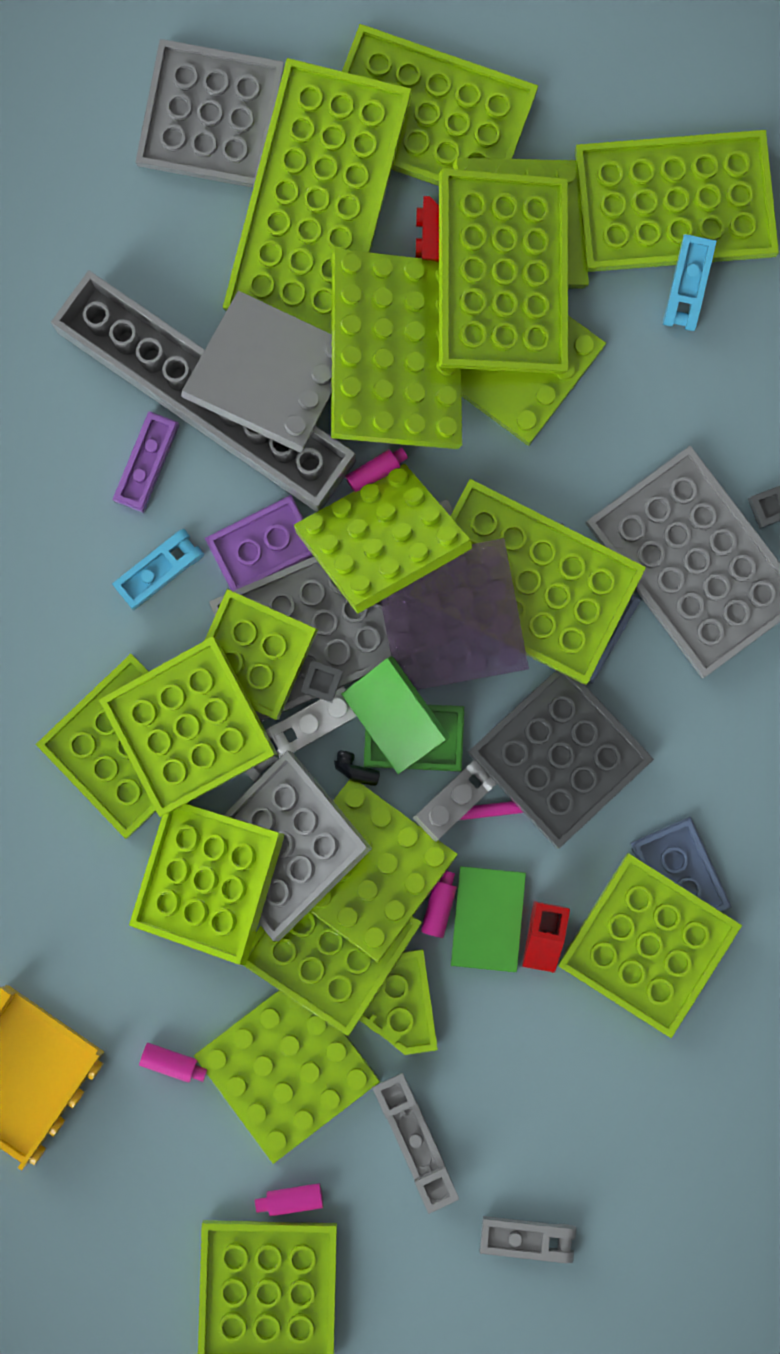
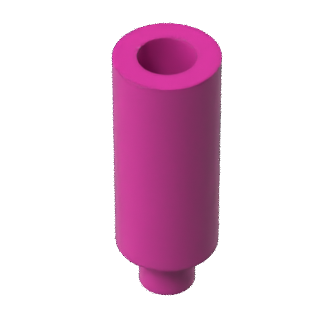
[345,447,408,492]
[420,871,457,938]
[139,1042,207,1083]
[255,1183,324,1217]

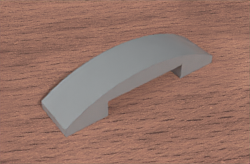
[372,1073,459,1214]

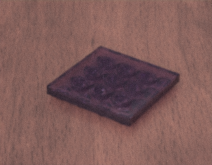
[381,538,529,690]

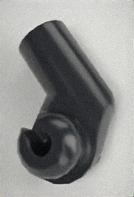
[334,750,380,786]

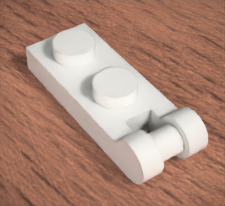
[265,686,357,758]

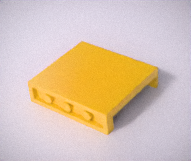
[0,985,104,1171]

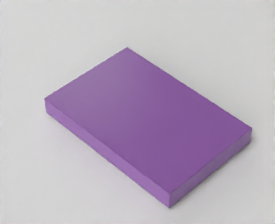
[205,495,314,591]

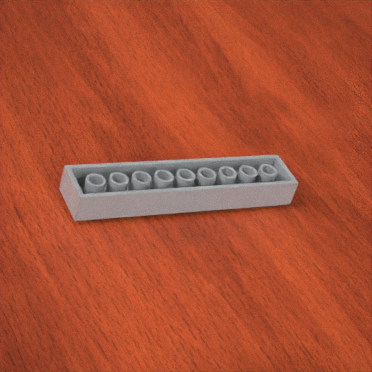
[51,270,356,512]

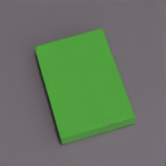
[341,656,450,774]
[364,704,465,772]
[450,866,526,973]

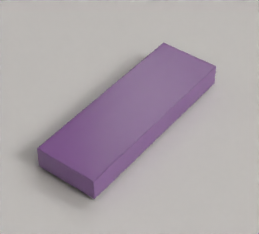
[112,411,179,513]

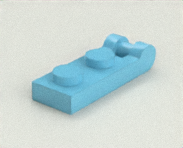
[663,234,717,331]
[112,529,204,611]

